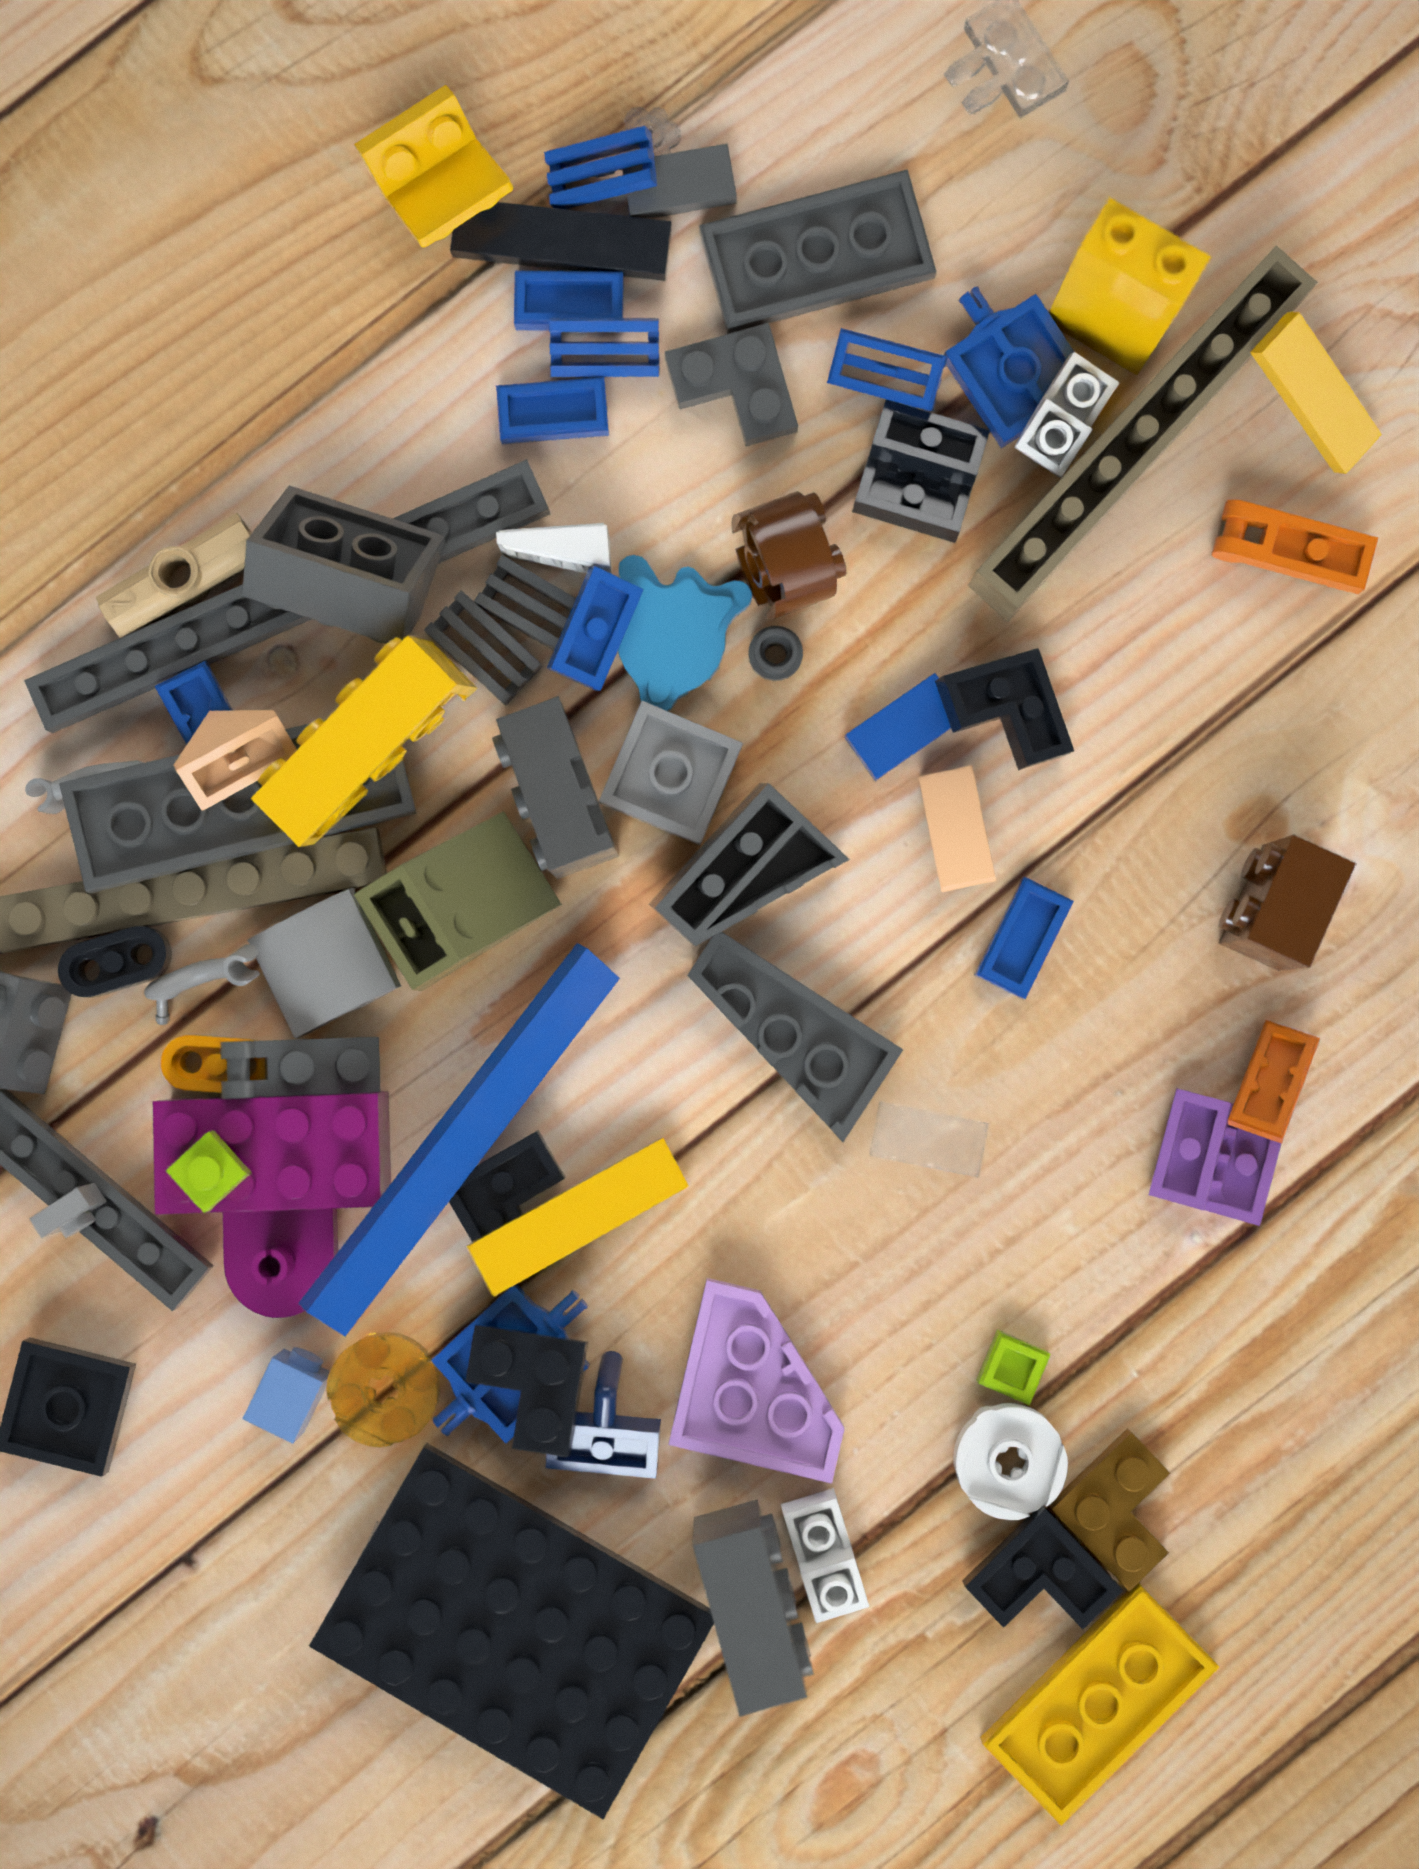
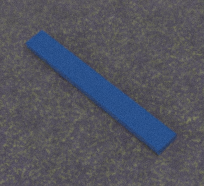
[298,943,620,1336]

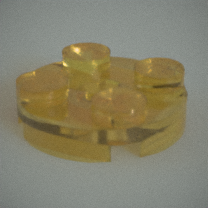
[326,1332,441,1448]

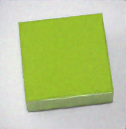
[976,1329,1051,1406]

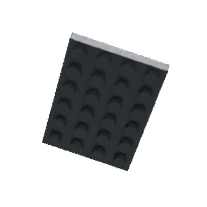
[309,1442,714,1820]

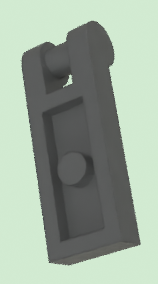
[220,1037,380,1099]

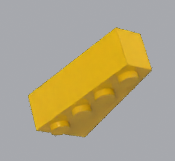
[251,635,478,847]

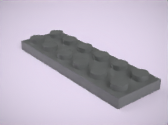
[59,720,417,893]

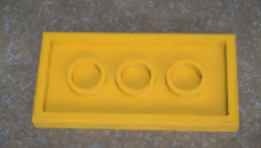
[980,1583,1220,1826]

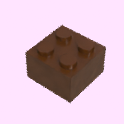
[1218,835,1357,971]

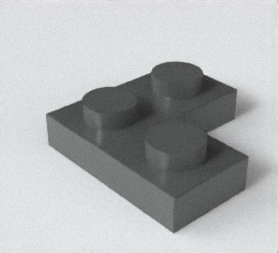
[664,323,798,446]

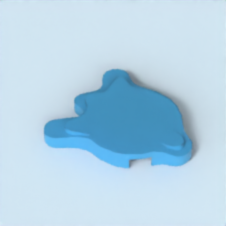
[618,555,752,712]

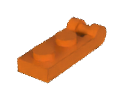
[1212,499,1378,595]

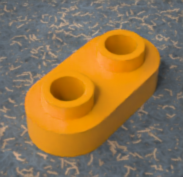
[161,1035,265,1093]

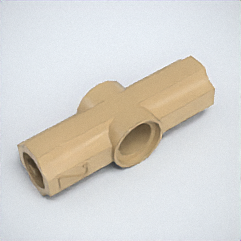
[95,513,252,638]

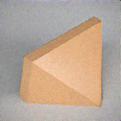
[174,710,297,811]

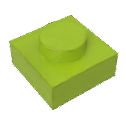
[166,1131,252,1213]

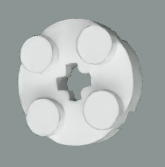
[953,1403,1068,1520]

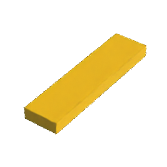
[466,1138,689,1296]

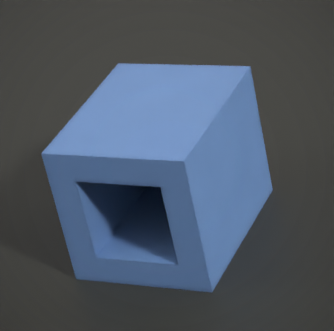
[242,1347,333,1444]

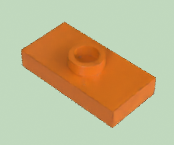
[1228,1020,1320,1144]

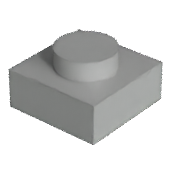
[30,1183,107,1238]

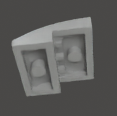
[247,888,401,1038]

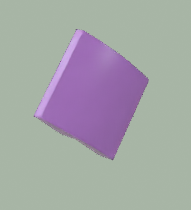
[1148,1088,1281,1226]

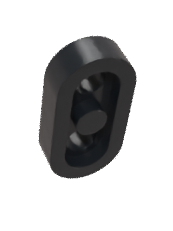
[58,926,172,998]

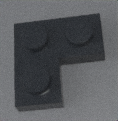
[935,648,1074,771]
[449,1130,566,1242]
[466,1324,588,1458]
[962,1505,1123,1630]

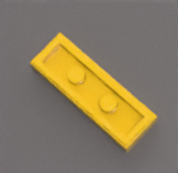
[1250,312,1382,474]

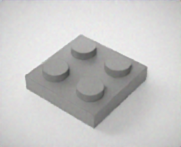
[599,701,743,846]

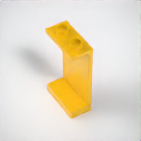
[1049,197,1212,375]

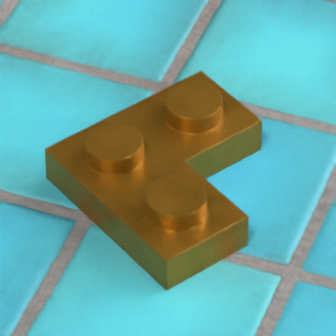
[1049,1428,1170,1592]

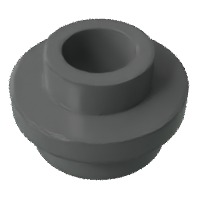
[748,626,803,681]

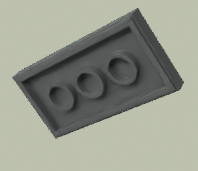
[699,169,937,334]

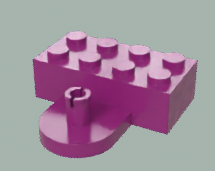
[152,1091,391,1318]

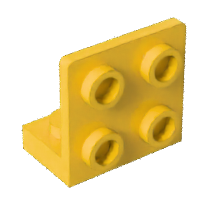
[354,84,514,248]

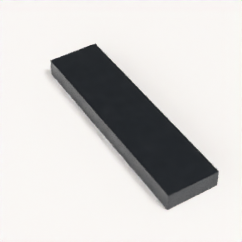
[450,202,672,281]

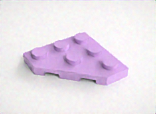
[668,1278,844,1484]

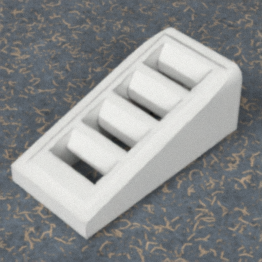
[496,523,612,574]

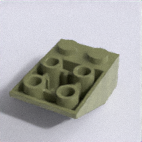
[353,811,562,991]

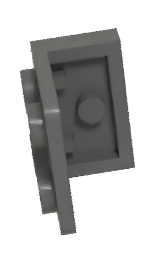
[0,971,72,1094]

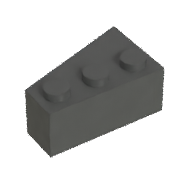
[492,696,619,879]
[648,783,850,946]

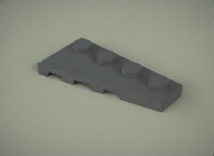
[687,932,903,1142]

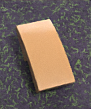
[918,765,996,892]

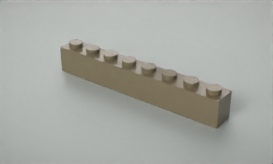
[968,245,1318,622]

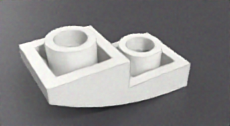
[1014,352,1120,478]
[781,1488,869,1623]

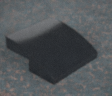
[852,399,990,543]

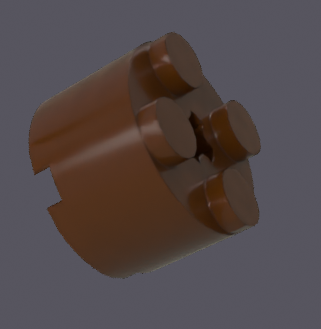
[731,491,847,620]

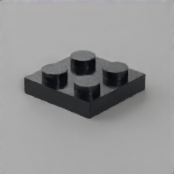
[0,1337,136,1477]

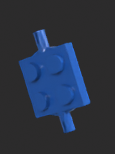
[944,286,1075,449]
[431,1284,590,1443]

